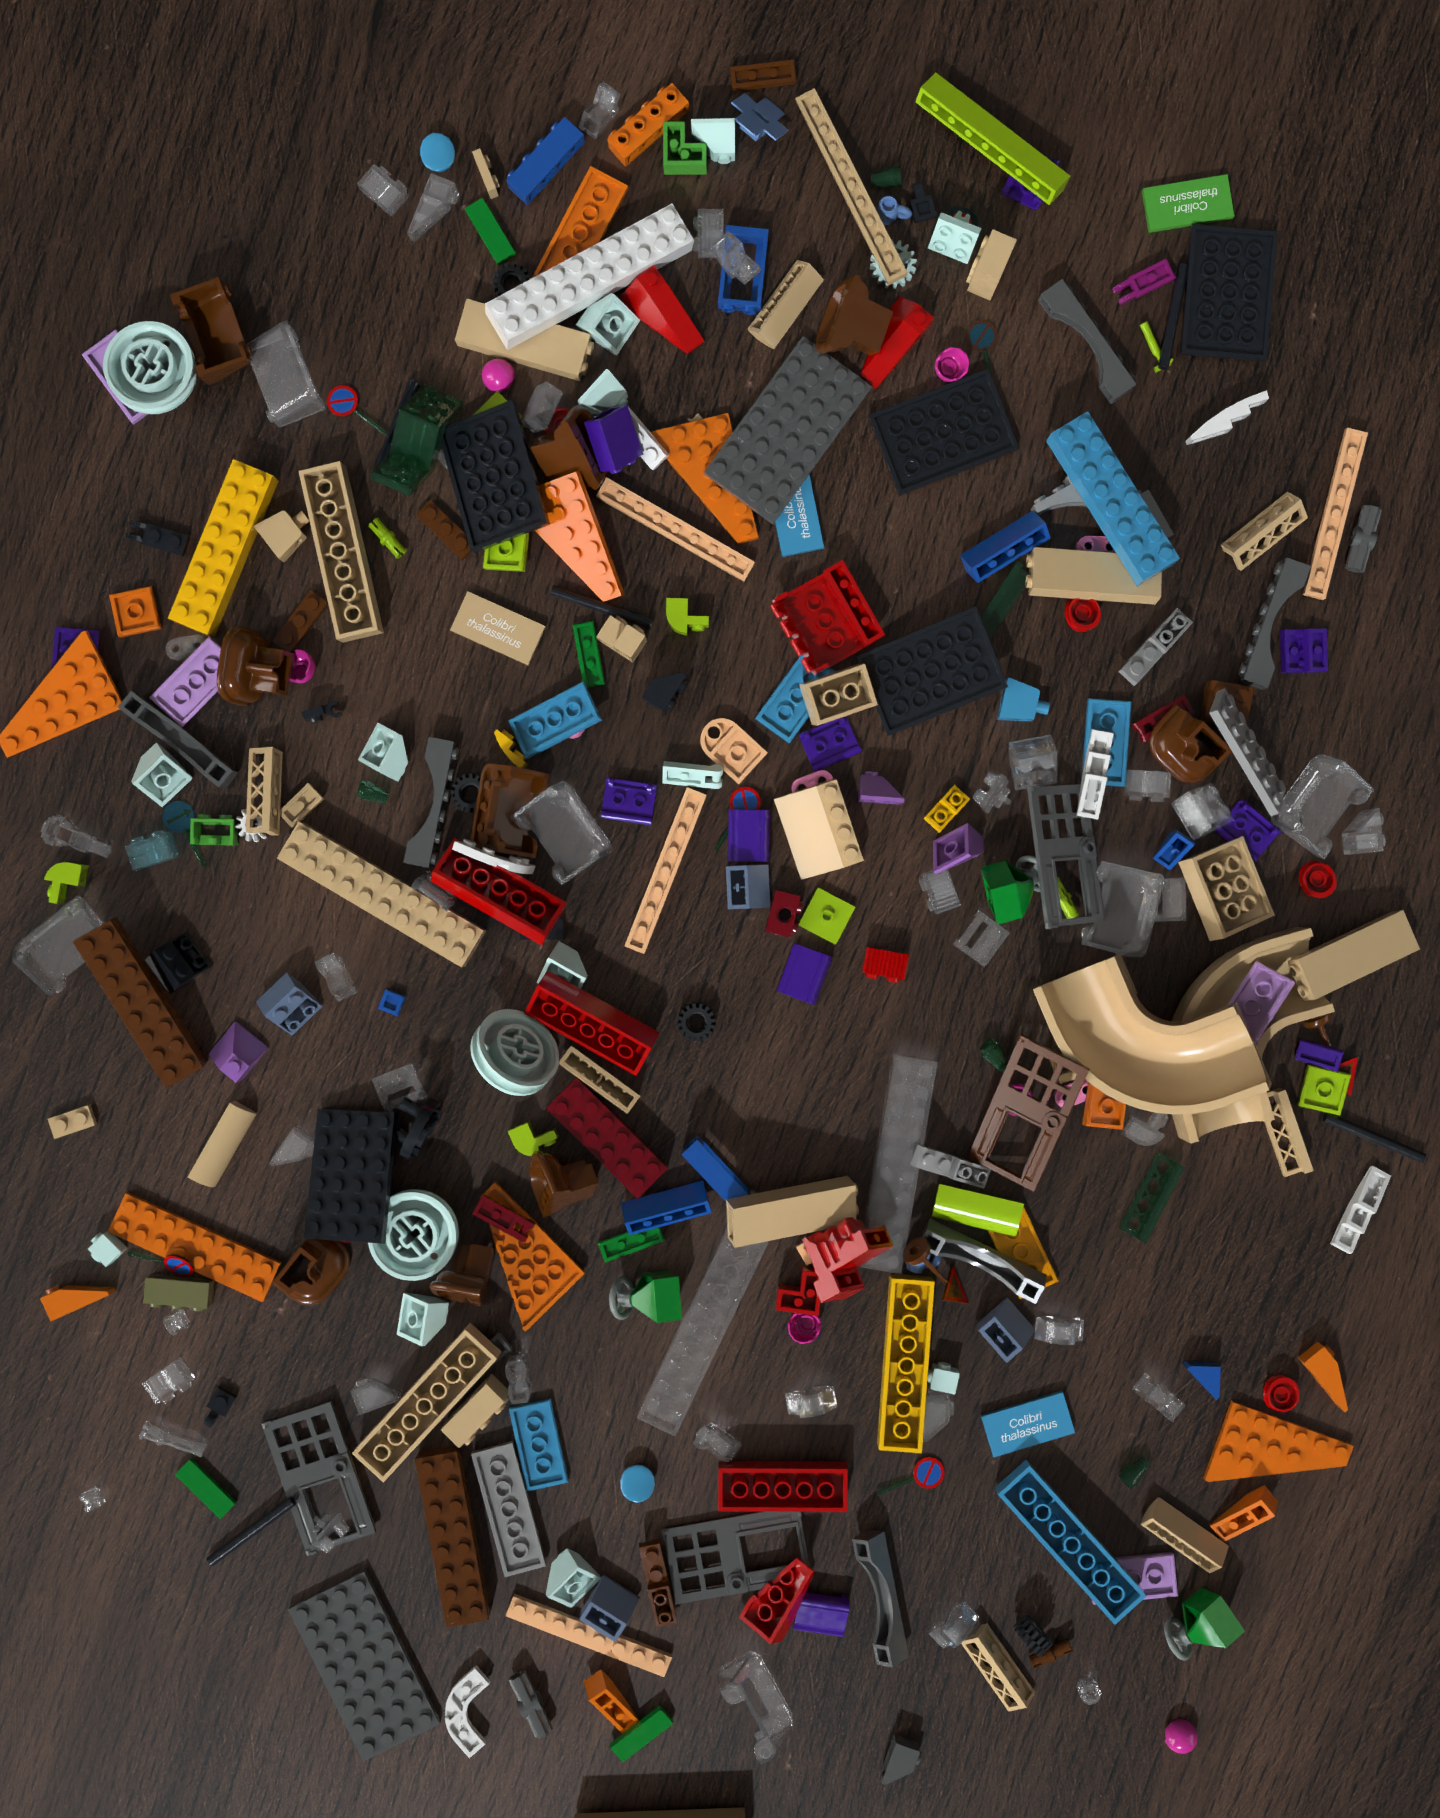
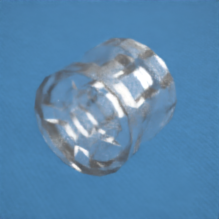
[163,1309,190,1336]
[78,1486,105,1512]
[1077,1676,1101,1705]

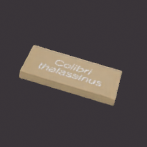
[450,591,546,666]

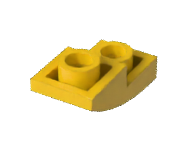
[494,729,527,768]
[923,785,970,832]

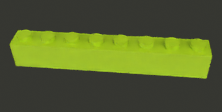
[916,73,1071,205]

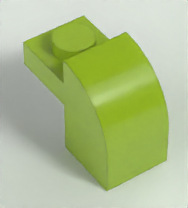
[666,598,709,636]
[44,862,89,904]
[508,1121,559,1156]

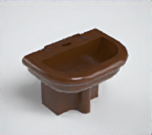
[815,275,893,356]
[530,405,608,490]
[216,626,294,707]
[1149,704,1232,784]
[528,1151,599,1217]
[272,1238,350,1305]
[429,1244,494,1307]

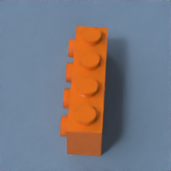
[607,83,689,167]

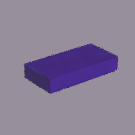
[1294,1038,1344,1072]

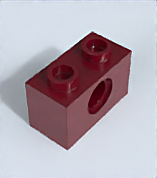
[765,890,803,938]

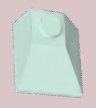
[691,118,735,164]
[576,293,640,356]
[578,369,628,414]
[358,723,408,782]
[131,742,193,807]
[536,941,588,989]
[397,1293,449,1346]
[546,1548,601,1608]

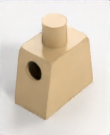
[254,510,310,562]

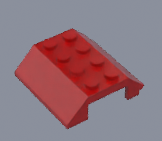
[770,560,885,675]

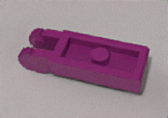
[1112,259,1176,305]

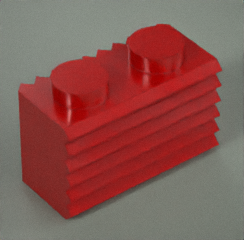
[861,947,909,983]

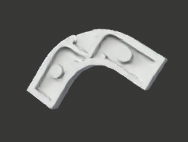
[452,839,535,874]
[445,1665,490,1758]

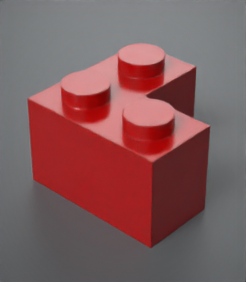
[775,1266,821,1316]

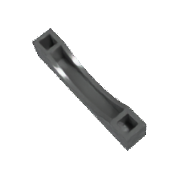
[1038,279,1136,405]
[1238,558,1311,690]
[118,691,239,789]
[403,737,459,868]
[921,1218,1047,1304]
[852,1529,909,1668]

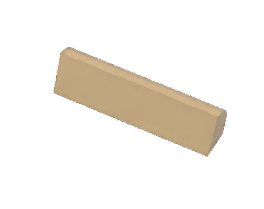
[747,260,824,349]
[559,1046,640,1114]
[188,1101,257,1187]
[1140,1497,1229,1573]

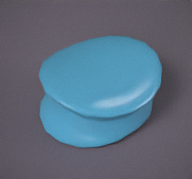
[420,133,455,172]
[620,1465,655,1503]

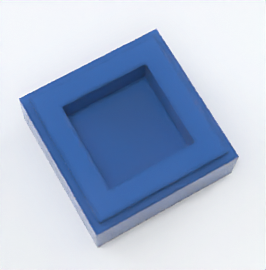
[378,989,406,1017]

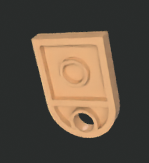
[700,718,768,784]

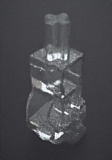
[40,814,112,858]

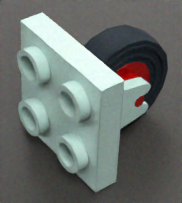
[928,206,981,264]

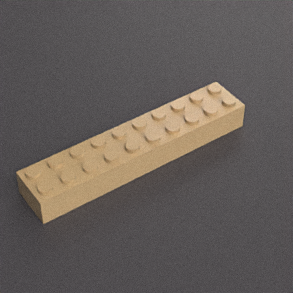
[277,821,487,967]

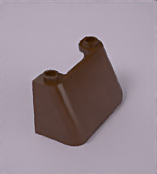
[170,277,253,385]
[471,764,549,858]

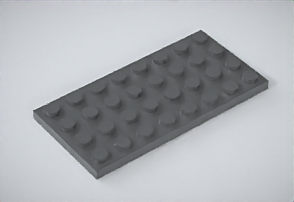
[704,336,872,524]
[288,1569,441,1762]

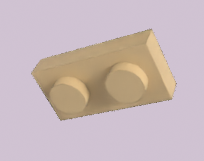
[472,148,500,199]
[280,783,324,828]
[48,1104,97,1139]

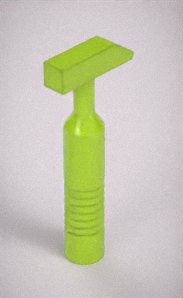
[1140,321,1173,373]

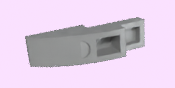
[1118,608,1193,686]
[910,1145,991,1189]

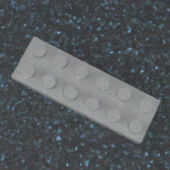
[1209,688,1286,816]
[471,1441,547,1577]

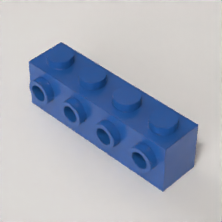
[506,117,585,206]
[960,511,1051,583]
[621,1181,712,1235]

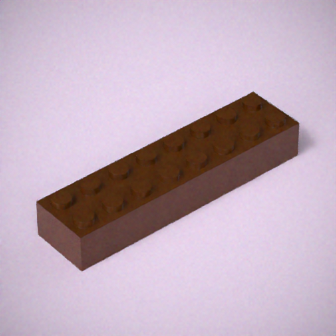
[73,916,208,1088]
[415,1445,491,1628]

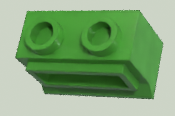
[190,814,238,846]

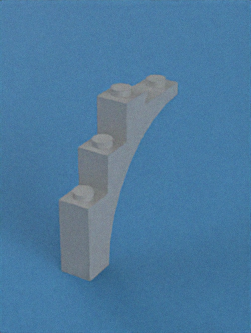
[1030,476,1174,539]

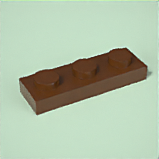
[730,60,796,92]
[416,500,471,561]
[273,590,328,653]

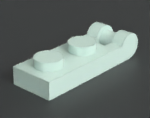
[662,761,723,789]

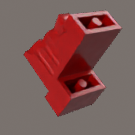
[802,1217,894,1303]

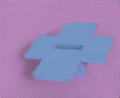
[731,93,789,141]

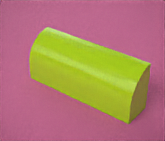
[931,1184,1024,1237]

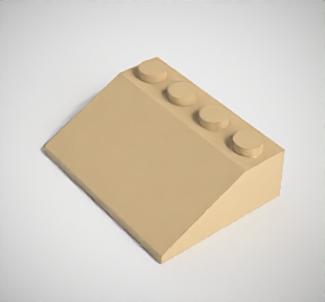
[774,778,864,880]
[1178,836,1275,941]

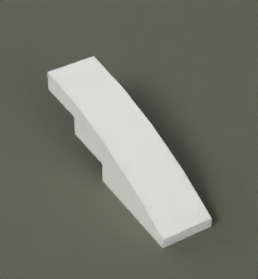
[1185,390,1269,445]
[1076,729,1114,819]
[1330,1166,1391,1254]

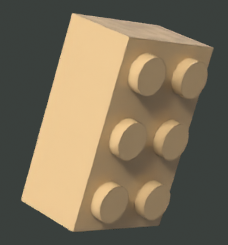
[966,230,1017,300]
[799,663,878,726]
[441,1373,509,1448]

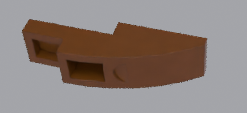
[639,1539,677,1627]

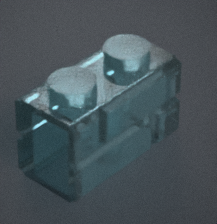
[125,830,179,870]

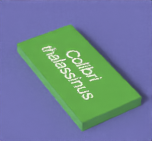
[1142,174,1234,233]

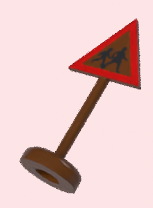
[1302,1013,1358,1096]
[902,1237,968,1304]

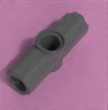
[1345,505,1382,573]
[509,1670,553,1738]

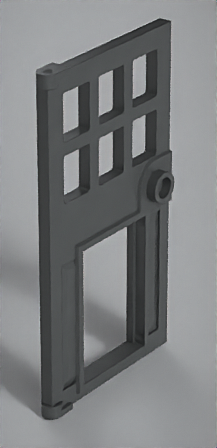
[1027,784,1104,929]
[261,1401,377,1556]
[661,1512,812,1605]

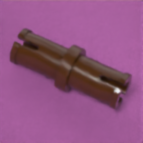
[1028,1638,1073,1669]

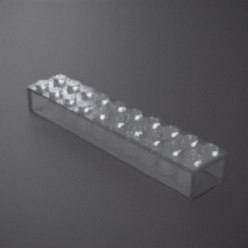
[859,1053,938,1274]
[637,1227,769,1436]

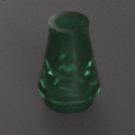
[870,165,902,188]
[356,780,389,805]
[980,1039,1008,1072]
[1118,1457,1150,1489]

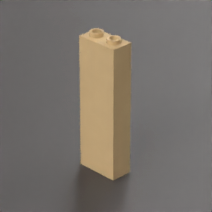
[455,299,594,381]
[1025,547,1162,605]
[1287,910,1420,1001]
[726,1176,859,1248]

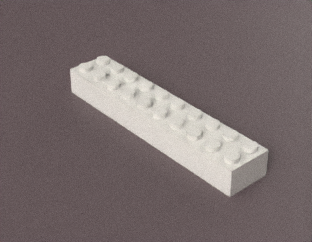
[485,204,694,350]

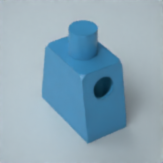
[996,678,1050,721]

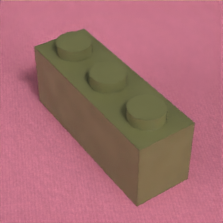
[143,1274,215,1311]

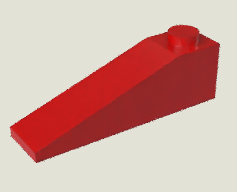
[620,265,705,354]
[860,297,934,390]
[739,1558,815,1644]

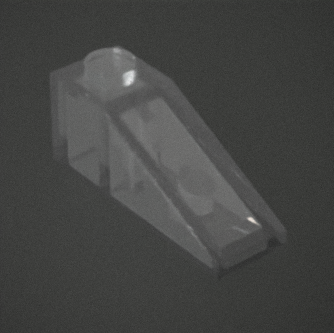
[407,173,459,242]

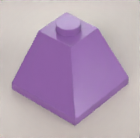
[858,771,904,805]
[933,823,984,874]
[209,1021,269,1083]

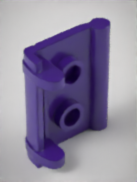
[1001,158,1061,210]
[799,716,862,772]
[601,777,657,825]
[1214,799,1281,863]
[728,810,771,862]
[776,943,832,1005]
[793,1588,850,1637]

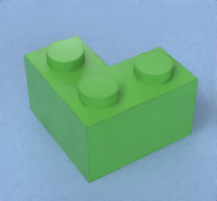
[663,122,707,175]

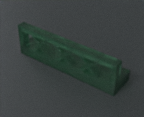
[981,562,1029,640]
[1119,1153,1185,1243]

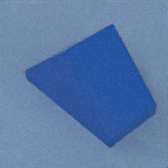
[1153,830,1196,870]
[1182,1361,1221,1400]

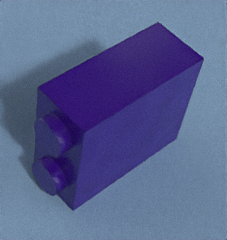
[584,405,643,474]

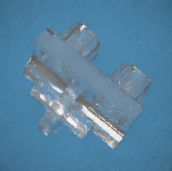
[973,772,1011,813]
[311,1513,350,1553]

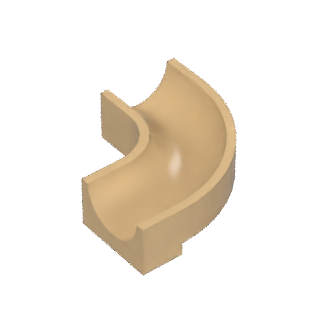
[1172,927,1335,1143]
[1033,954,1272,1114]

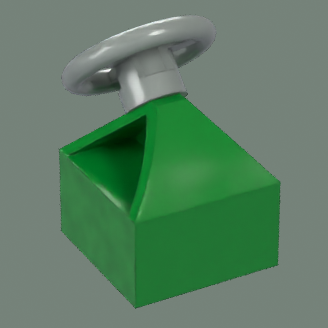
[980,855,1040,924]
[609,1269,682,1323]
[1164,1587,1245,1661]

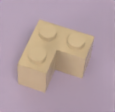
[596,615,647,663]

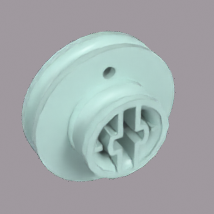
[103,321,197,414]
[470,1009,559,1096]
[368,1189,459,1281]

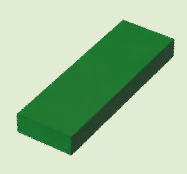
[464,198,516,266]
[572,621,605,688]
[598,1227,665,1263]
[175,1457,236,1519]
[610,1705,674,1762]

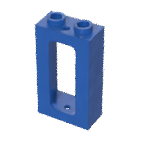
[718,225,769,315]
[682,1135,750,1202]

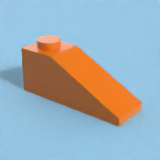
[40,1285,116,1322]
[1298,1342,1348,1412]
[1210,1485,1278,1542]
[583,1669,640,1734]

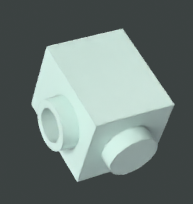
[88,1231,127,1267]
[927,1362,960,1394]

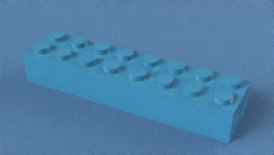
[1046,411,1180,586]
[995,1459,1147,1625]

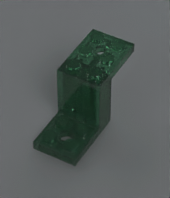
[370,384,463,496]

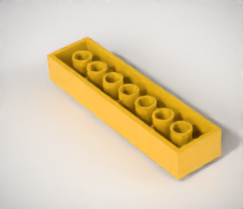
[168,459,279,638]
[877,1273,935,1453]

